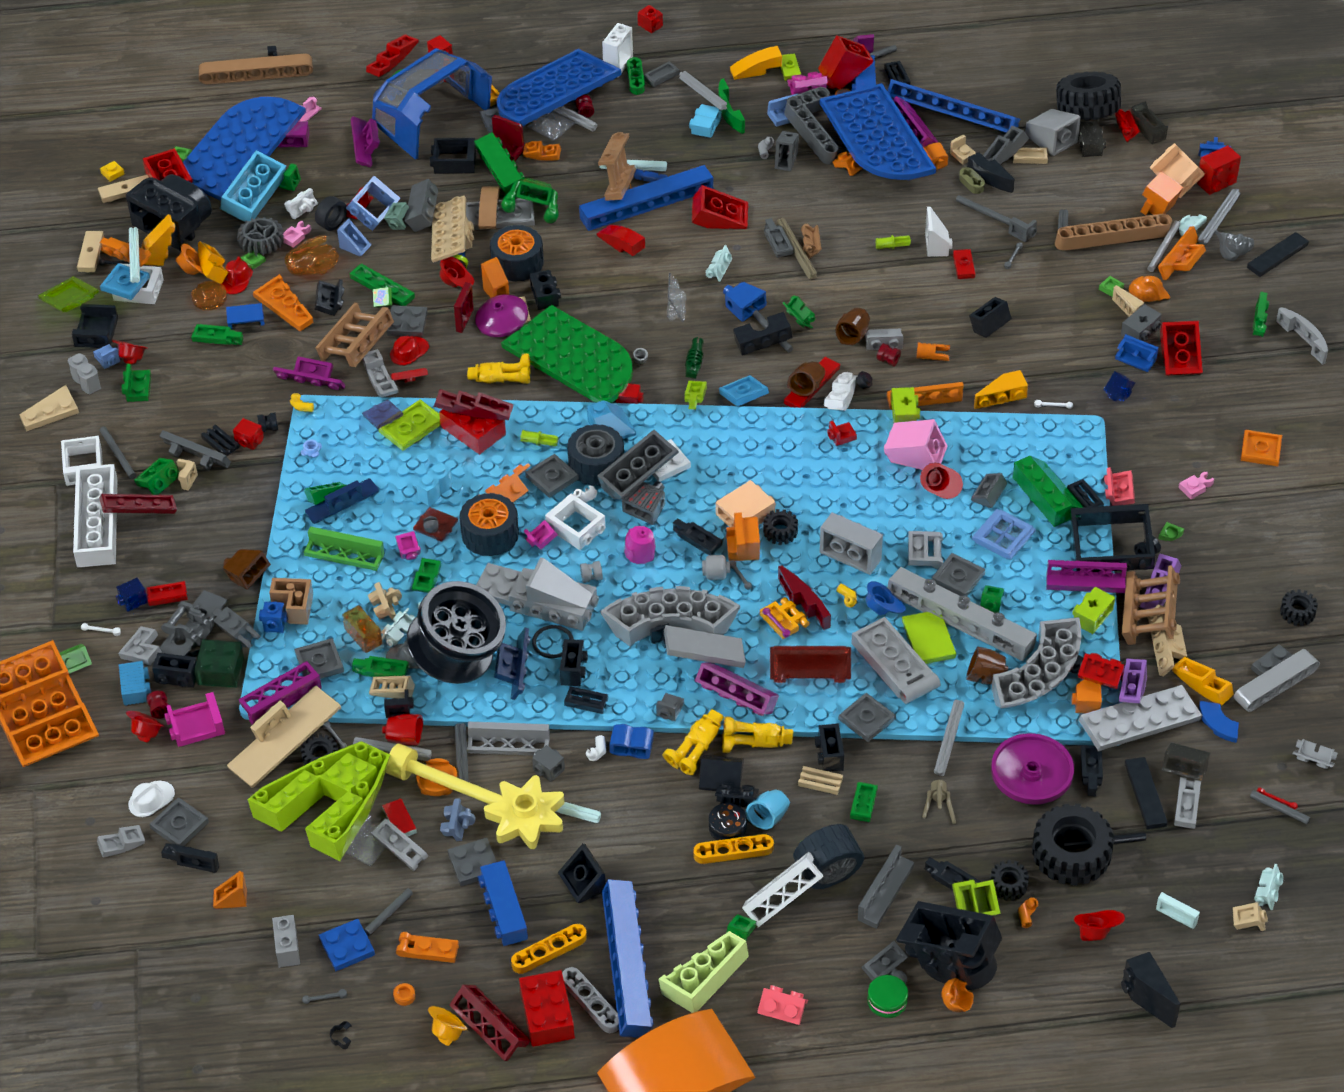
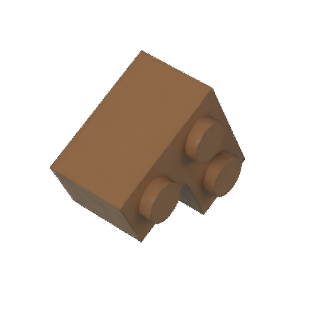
[269,578,314,624]

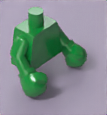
[501,178,559,224]

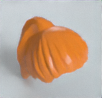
[1129,276,1170,302]

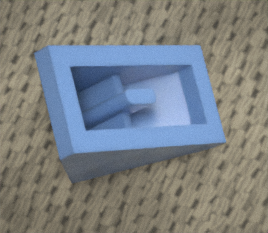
[337,219,371,256]

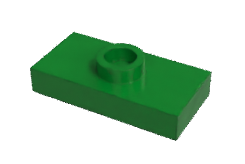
[850,782,878,822]

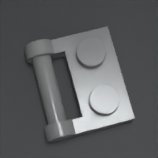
[908,531,943,569]

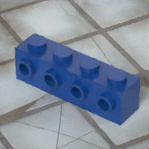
[478,860,528,946]

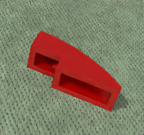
[597,225,645,256]

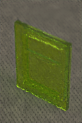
[37,276,99,312]

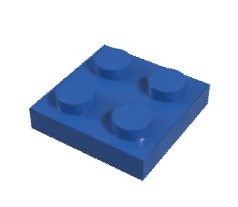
[319,919,375,971]

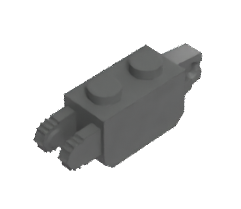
[212,606,261,649]

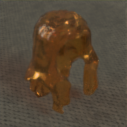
[285,235,339,276]

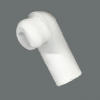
[573,486,597,503]
[586,735,606,761]

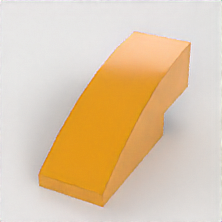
[730,46,782,80]
[198,241,228,284]
[1172,657,1234,706]

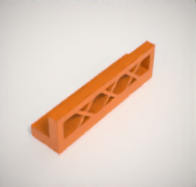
[887,382,964,410]

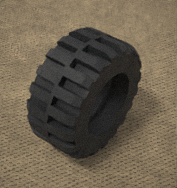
[1056,71,1121,120]
[1032,804,1114,885]

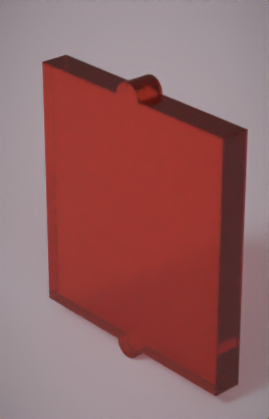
[413,507,458,542]

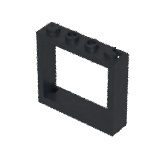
[1071,504,1155,572]

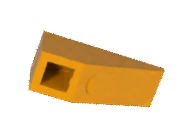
[141,215,175,266]
[974,370,1028,409]

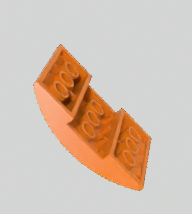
[0,640,99,767]
[597,1009,755,1092]

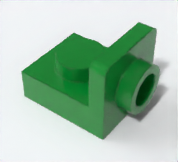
[279,164,301,191]
[980,585,1004,615]
[726,914,757,942]

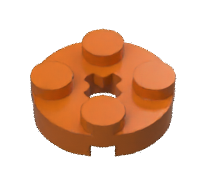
[416,758,457,796]

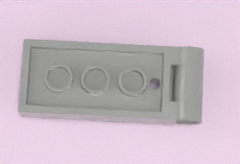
[852,617,941,704]

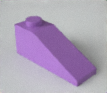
[1140,554,1182,609]
[1119,659,1147,703]

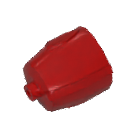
[382,714,424,746]

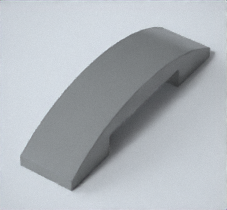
[1276,307,1328,365]
[362,349,399,397]

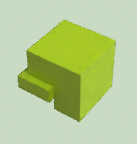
[952,880,1000,915]

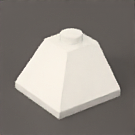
[925,207,952,257]

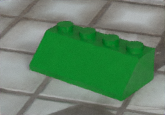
[1012,456,1083,527]

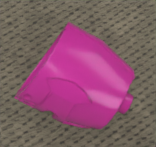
[624,526,656,564]

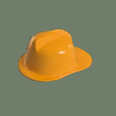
[428,1006,468,1046]

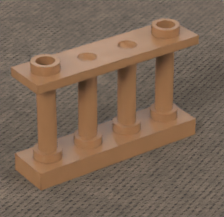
[598,132,636,201]
[315,303,394,367]
[1122,565,1180,645]

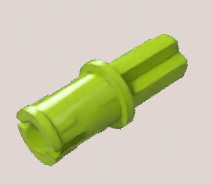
[875,235,911,249]
[521,430,558,446]

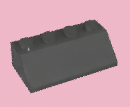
[597,430,679,499]

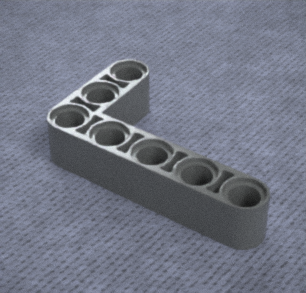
[784,87,838,165]

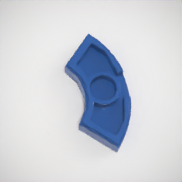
[1199,701,1239,743]

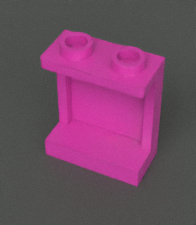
[164,692,225,747]

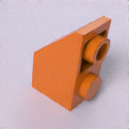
[481,257,509,298]

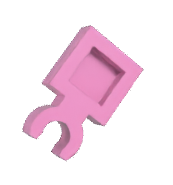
[283,221,311,248]
[1179,472,1214,499]

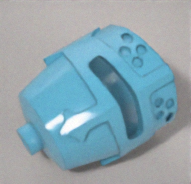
[745,790,790,830]

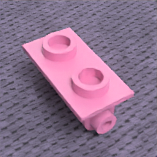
[299,97,322,121]

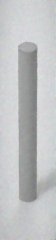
[1147,221,1180,272]

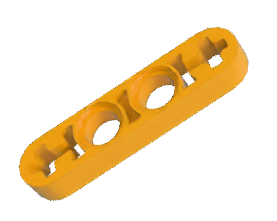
[693,834,774,864]
[511,924,587,974]

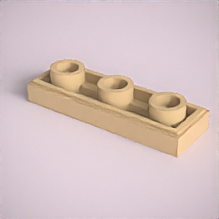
[98,175,149,203]
[77,231,104,273]

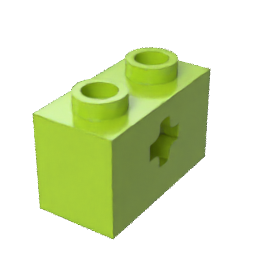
[891,387,920,423]
[1072,587,1115,634]

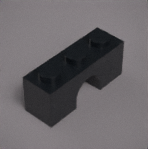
[733,312,793,355]

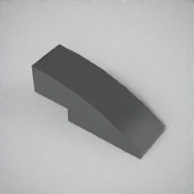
[983,126,1029,164]

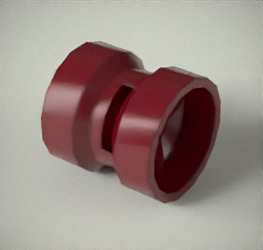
[575,95,594,118]
[877,343,901,366]
[146,691,169,719]

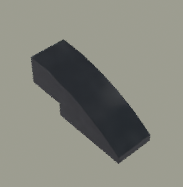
[967,152,1015,193]

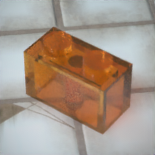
[342,605,382,653]

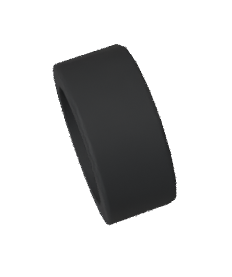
[315,196,347,231]

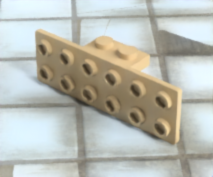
[431,196,474,263]
[227,686,341,788]

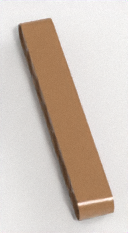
[199,54,313,84]
[1055,214,1172,250]

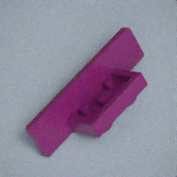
[351,116,380,168]
[273,356,346,390]

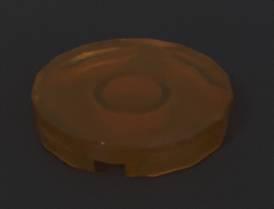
[191,281,227,310]

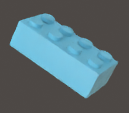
[220,150,286,222]

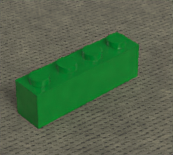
[474,132,525,195]

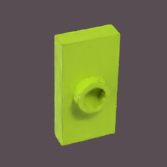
[781,54,801,81]

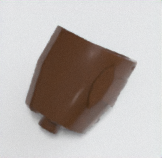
[835,308,870,345]
[787,361,826,396]
[966,646,1008,685]

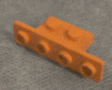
[1158,226,1206,280]
[99,237,152,267]
[479,463,530,503]

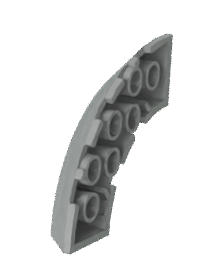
[601,586,740,646]
[992,617,1081,709]

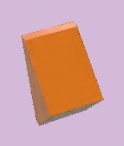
[213,871,247,909]

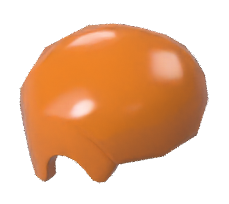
[941,978,974,1012]

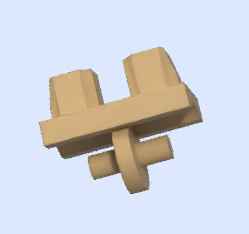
[368,582,402,620]

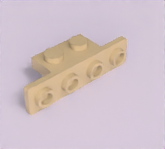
[1148,604,1187,676]

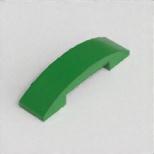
[719,78,745,134]

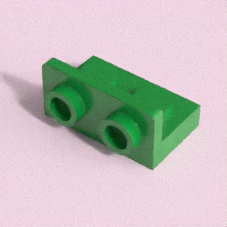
[122,364,151,402]
[134,458,180,495]

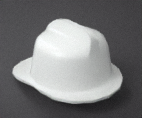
[128,781,175,817]

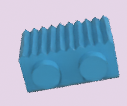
[119,661,151,706]

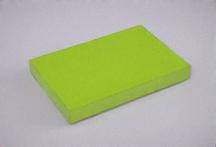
[378,399,441,451]
[902,611,956,664]

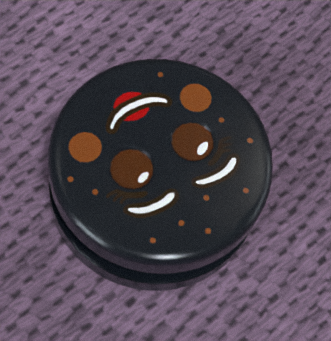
[709,803,747,840]

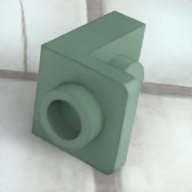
[384,202,409,230]

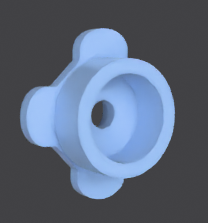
[301,439,322,457]

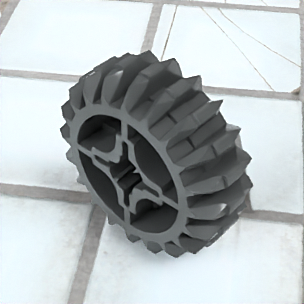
[237,217,284,256]

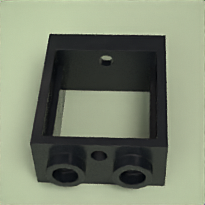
[430,138,476,174]

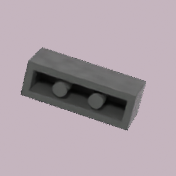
[405,179,438,232]

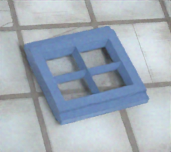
[972,509,1036,560]

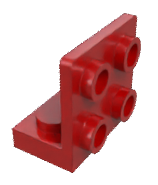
[1078,653,1124,689]

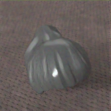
[1215,230,1254,261]

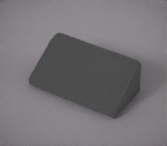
[971,473,1007,508]

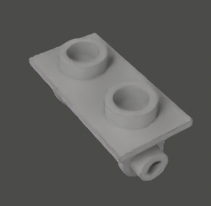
[1293,739,1338,769]

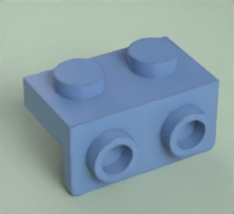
[767,93,798,127]

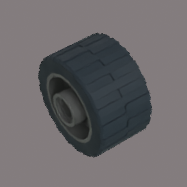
[567,424,624,486]
[793,824,865,889]

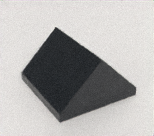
[699,755,744,791]
[558,843,606,903]

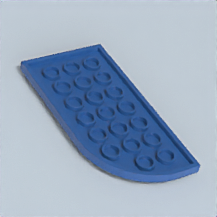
[497,49,622,126]
[820,83,936,180]
[183,97,306,201]

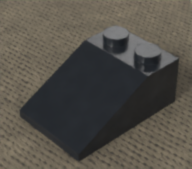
[1121,952,1181,1028]

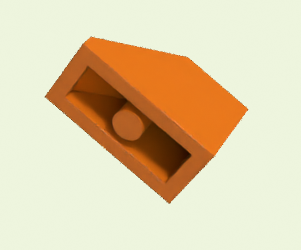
[1071,679,1102,713]

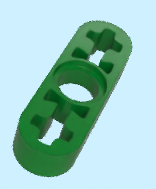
[627,57,645,95]

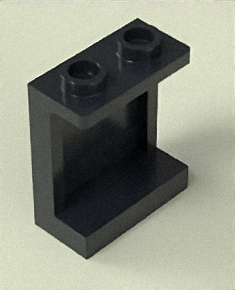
[72,304,118,348]

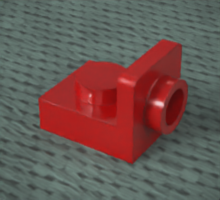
[827,421,857,446]

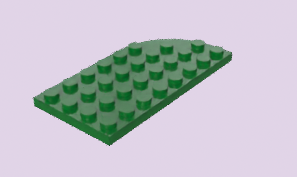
[501,305,633,403]

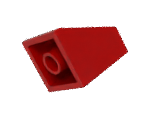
[818,35,873,89]

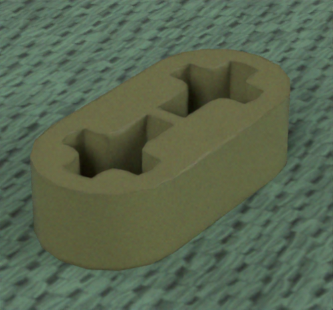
[959,167,985,194]

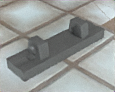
[159,430,231,470]

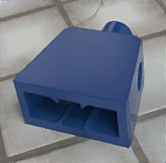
[723,282,767,322]

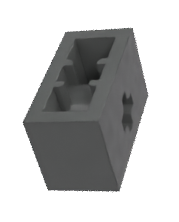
[1121,304,1162,341]

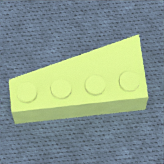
[659,931,749,1013]

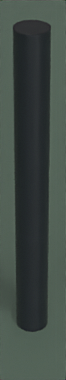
[1063,833,1146,850]

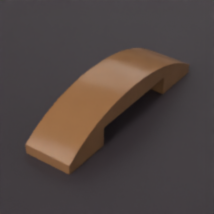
[478,186,500,229]

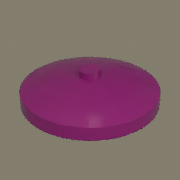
[991,733,1074,804]

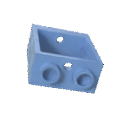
[346,176,400,231]

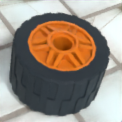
[490,225,544,282]
[460,493,519,556]

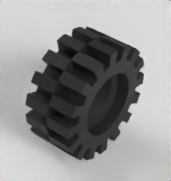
[763,509,798,545]
[1280,589,1318,626]
[301,734,338,766]
[990,860,1029,901]

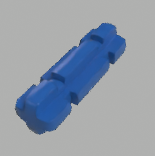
[634,169,668,182]

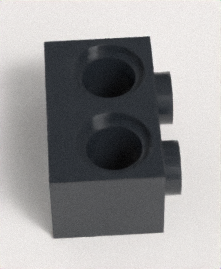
[529,270,561,310]

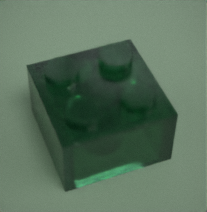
[195,639,244,688]

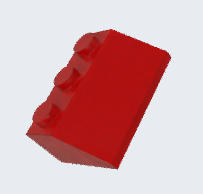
[143,148,193,183]

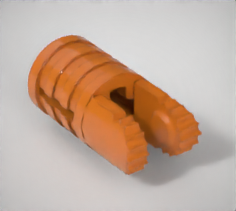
[916,342,950,361]

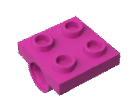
[787,72,828,95]

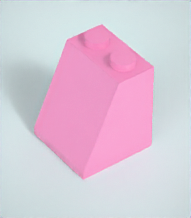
[884,419,947,470]

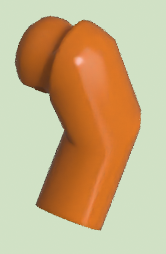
[1018,897,1038,928]

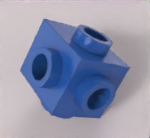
[259,602,288,633]

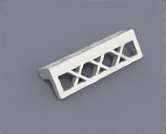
[742,852,823,927]

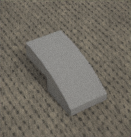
[97,825,145,857]

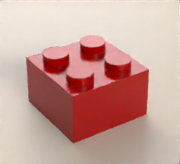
[1197,145,1241,195]

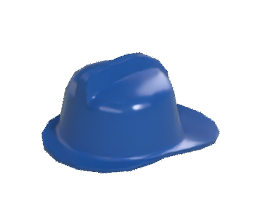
[866,581,906,615]

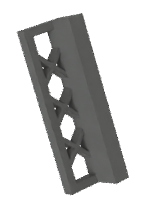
[858,844,914,929]

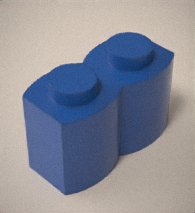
[610,724,654,759]

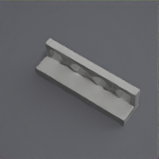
[467,721,550,755]

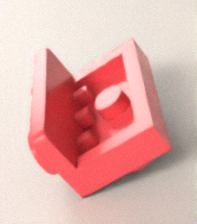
[1104,467,1135,506]
[757,985,808,1025]

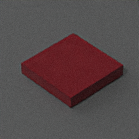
[454,282,474,333]

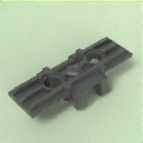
[160,590,227,656]

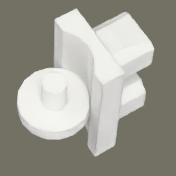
[284,188,318,219]

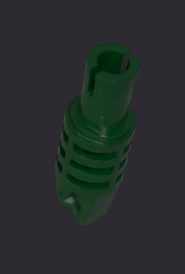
[685,337,704,379]

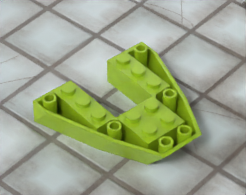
[247,741,390,861]

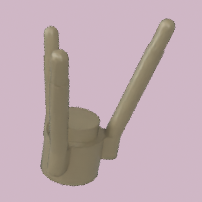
[922,780,956,824]

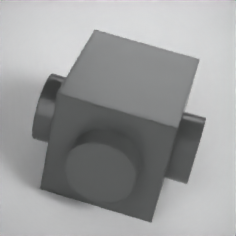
[532,745,565,782]

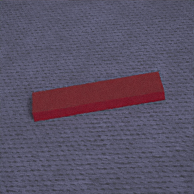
[99,494,177,514]

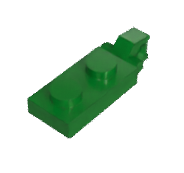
[1253,292,1269,337]
[191,324,244,345]
[352,656,409,677]

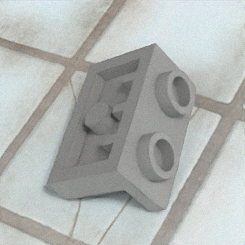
[865,328,903,350]

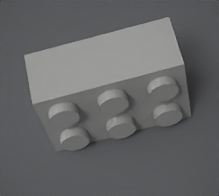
[819,512,883,575]

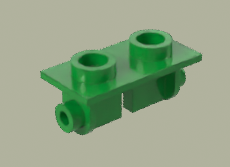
[783,295,815,328]

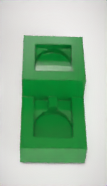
[412,558,441,593]

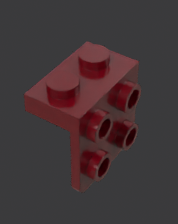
[492,115,524,161]

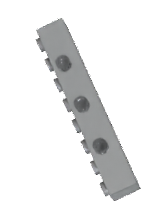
[887,567,1037,661]

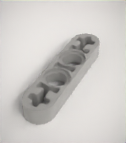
[562,967,619,1033]

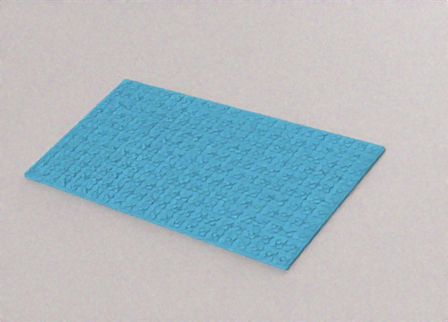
[239,395,1122,746]

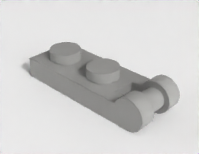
[1174,777,1201,829]
[371,818,428,871]

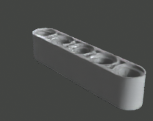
[1234,649,1320,712]

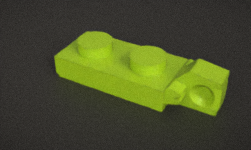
[685,381,707,410]

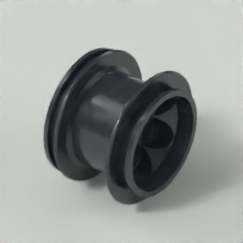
[406,581,506,684]

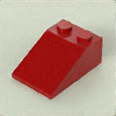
[692,185,748,229]
[1160,321,1203,376]

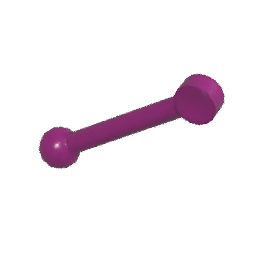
[762,608,790,638]

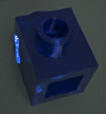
[1103,371,1136,402]
[116,578,148,612]

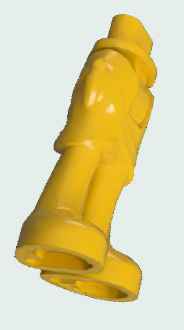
[467,353,531,384]
[662,709,724,775]
[722,716,793,753]

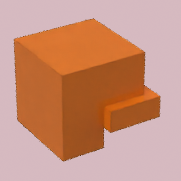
[1140,172,1183,215]
[726,512,760,561]

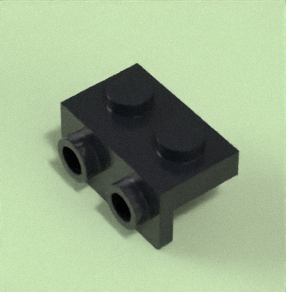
[314,279,345,316]

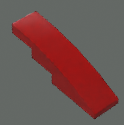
[366,34,419,77]

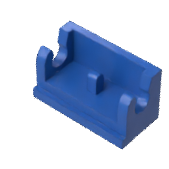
[226,303,265,329]
[1115,334,1159,372]

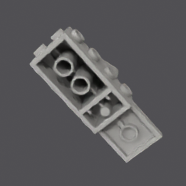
[476,557,599,631]

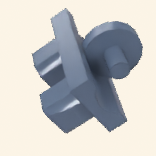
[440,798,476,841]

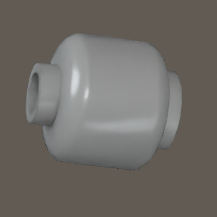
[702,555,730,580]

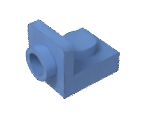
[93,344,121,369]

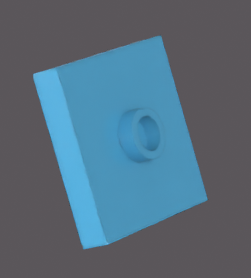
[100,263,150,300]
[719,375,769,406]

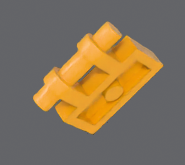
[760,597,810,639]

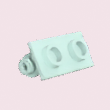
[706,245,732,282]
[380,608,415,646]
[1254,864,1283,910]

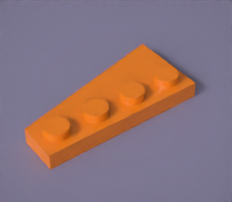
[253,274,314,332]

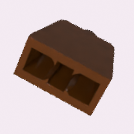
[223,549,271,590]

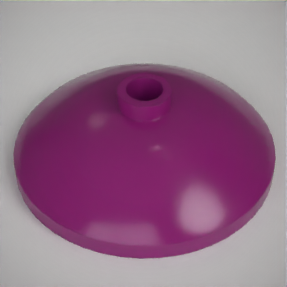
[475,295,528,337]

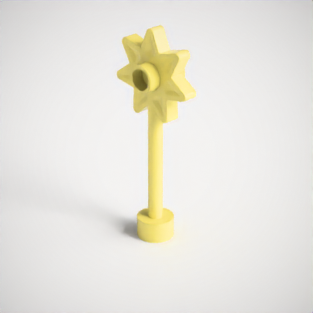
[385,743,564,849]

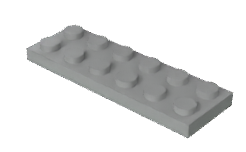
[1079,685,1202,751]

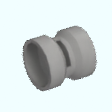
[580,561,603,583]

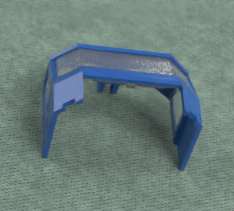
[372,48,492,160]

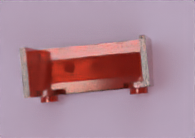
[769,646,851,683]

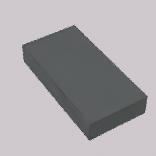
[644,61,680,88]

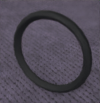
[532,625,574,658]

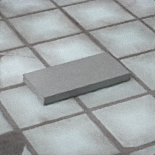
[466,198,535,230]
[664,625,746,668]

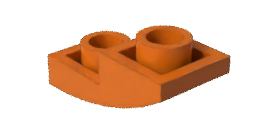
[523,141,561,161]

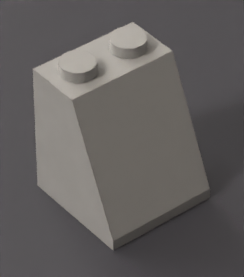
[1025,109,1080,157]

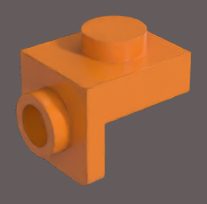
[832,152,862,176]

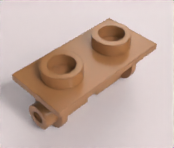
[801,224,821,259]

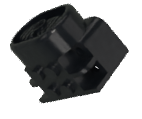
[126,174,212,252]
[896,901,1002,990]

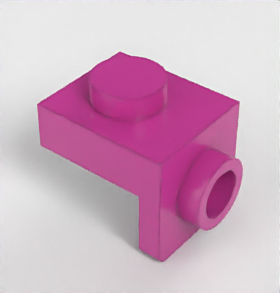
[524,520,558,550]
[395,531,421,560]

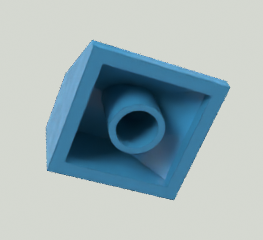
[587,400,636,439]

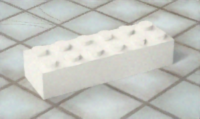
[73,464,117,568]

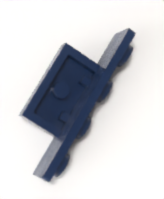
[305,478,379,524]
[494,627,530,700]

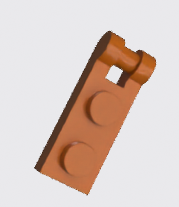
[396,932,459,963]

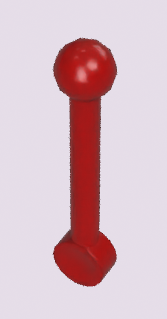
[1257,788,1298,810]

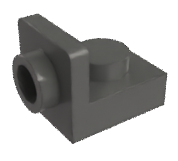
[1008,217,1037,242]
[656,693,684,721]

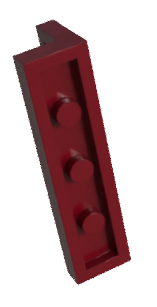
[449,985,531,1061]

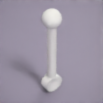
[1034,400,1073,409]
[81,623,121,636]

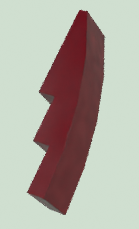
[434,389,514,420]
[778,565,831,630]

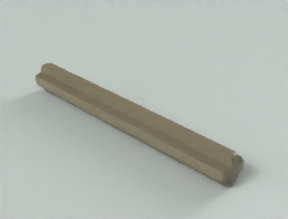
[777,218,817,280]

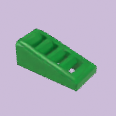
[304,482,346,505]

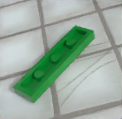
[350,263,415,306]

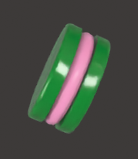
[867,975,908,1018]

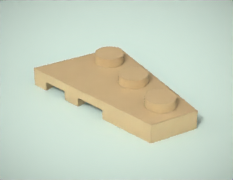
[19,385,79,431]

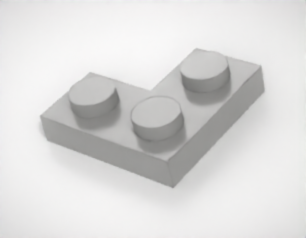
[118,626,162,665]

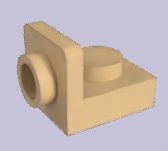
[950,135,976,165]
[177,459,198,491]
[1233,902,1268,931]

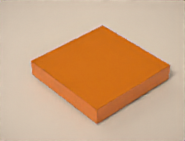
[1240,430,1282,466]

